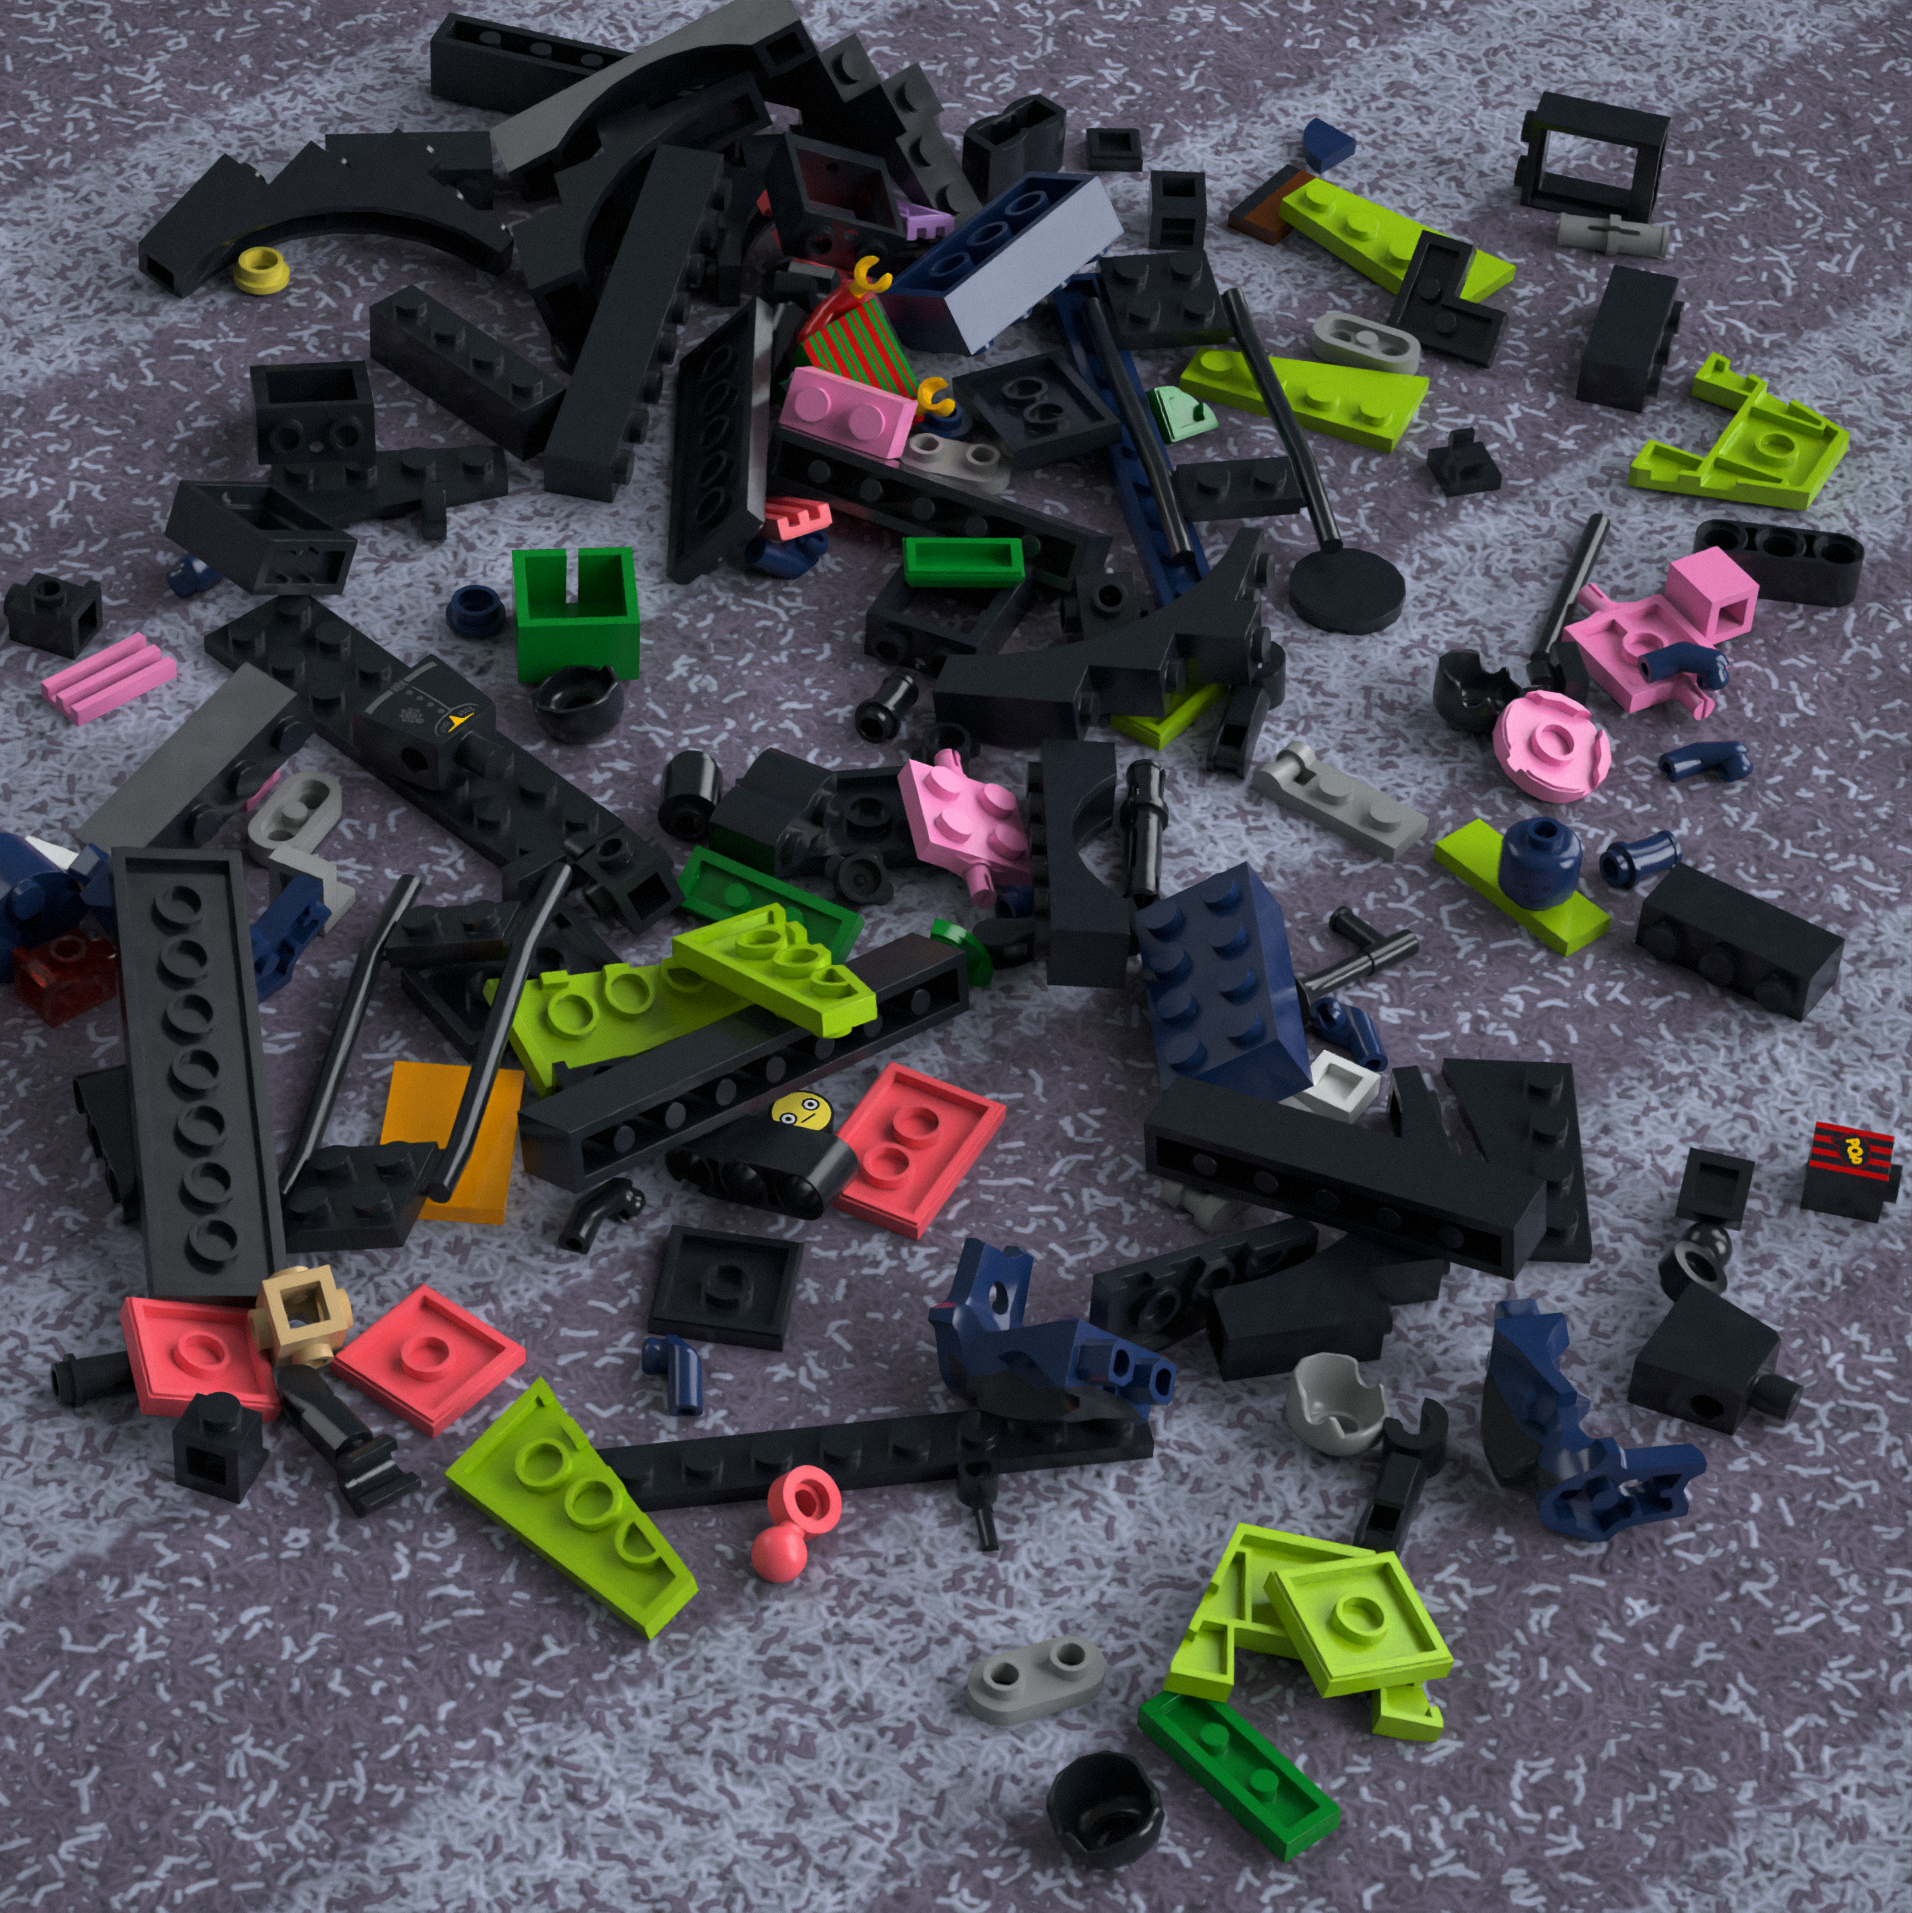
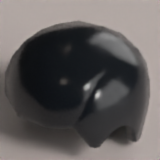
[1433,649,1524,734]
[531,664,624,744]
[1046,1750,1165,1871]

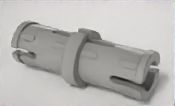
[1557,212,1669,260]

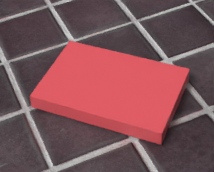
[830,1061,1007,1241]

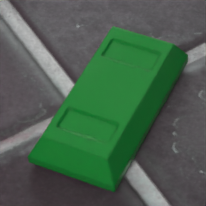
[902,537,1025,588]

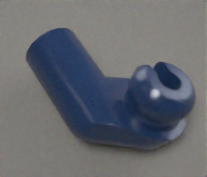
[745,530,828,580]
[166,551,223,598]
[1638,641,1730,691]
[1658,740,1753,783]
[1310,997,1388,1072]
[641,1334,703,1416]

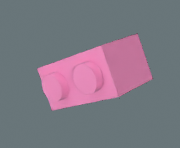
[778,366,918,459]

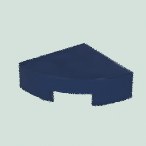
[1302,117,1356,174]

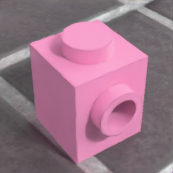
[1664,546,1760,645]

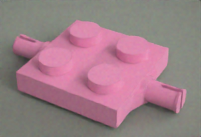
[1561,583,1729,720]
[897,749,1032,909]

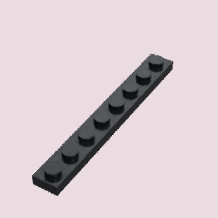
[595,1409,1154,1512]

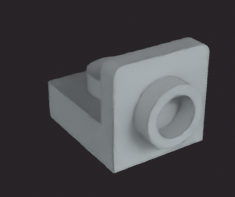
[268,843,356,936]

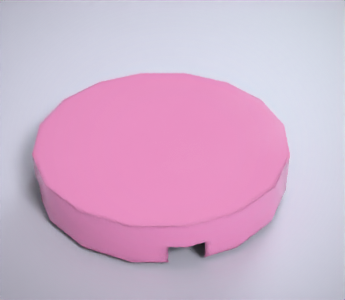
[1492,690,1612,803]

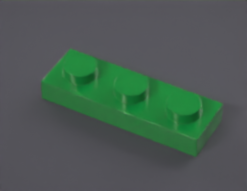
[676,844,865,965]
[1137,1691,1341,1863]

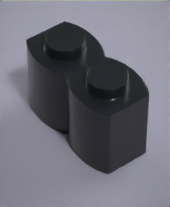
[961,94,1067,205]
[709,747,842,879]

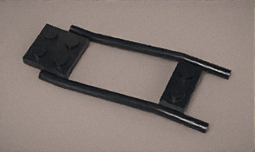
[1081,250,1343,566]
[278,862,573,1254]

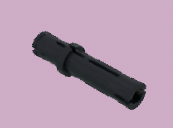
[1120,759,1169,911]

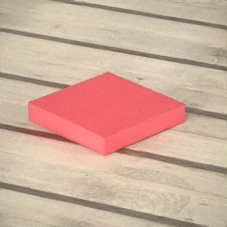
[330,1283,526,1439]
[119,1297,282,1423]

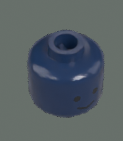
[1497,817,1583,911]

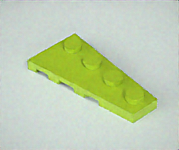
[1278,177,1516,303]
[1179,347,1430,453]
[671,902,877,1039]
[482,957,755,1100]
[444,1376,699,1641]

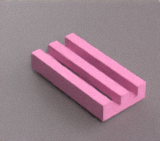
[41,632,177,727]

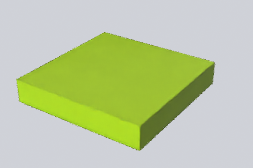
[1263,1551,1455,1699]

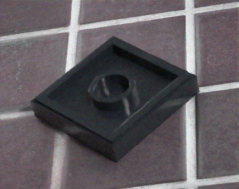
[648,1225,805,1352]

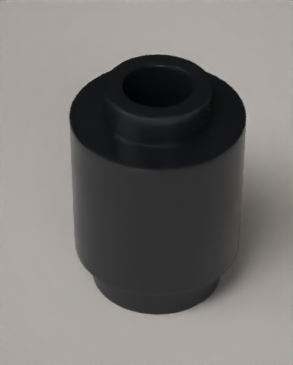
[658,750,724,840]

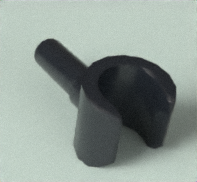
[957,1458,999,1552]

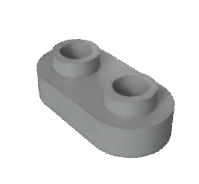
[1311,312,1421,375]
[897,433,1011,495]
[248,771,342,867]
[966,1636,1106,1726]

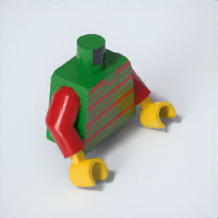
[774,256,955,427]

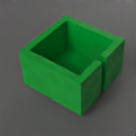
[512,547,640,683]

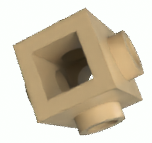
[248,1264,353,1369]

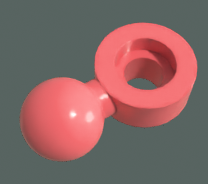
[751,1465,842,1583]

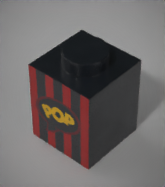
[1800,1121,1903,1224]

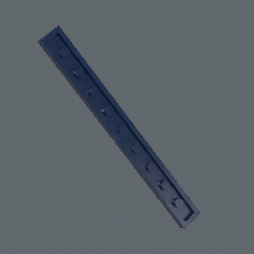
[1045,272,1210,610]

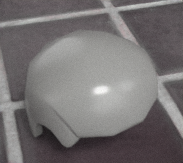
[1286,1352,1391,1456]

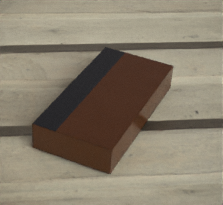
[1228,164,1333,246]

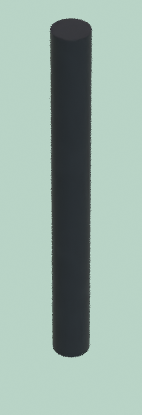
[1530,513,1611,663]

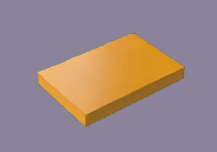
[380,1061,525,1225]

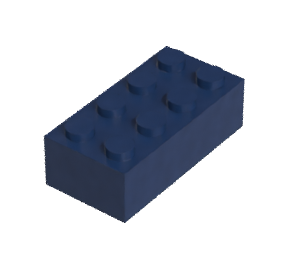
[877,171,1125,357]
[1134,861,1314,1103]

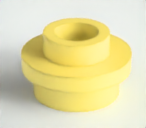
[233,247,290,295]

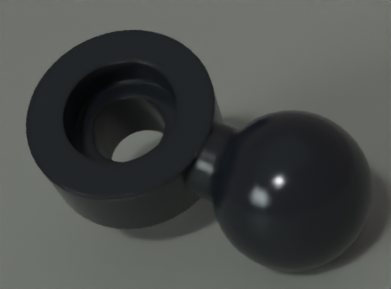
[1658,1221,1733,1303]

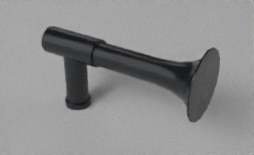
[1294,905,1419,1028]

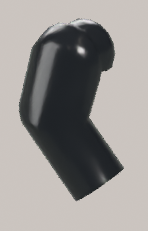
[558,1177,646,1255]

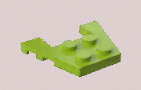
[1627,352,1850,511]
[1163,1522,1443,1742]

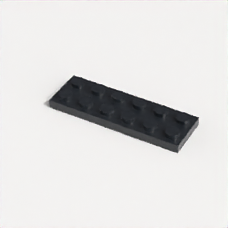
[666,296,773,585]

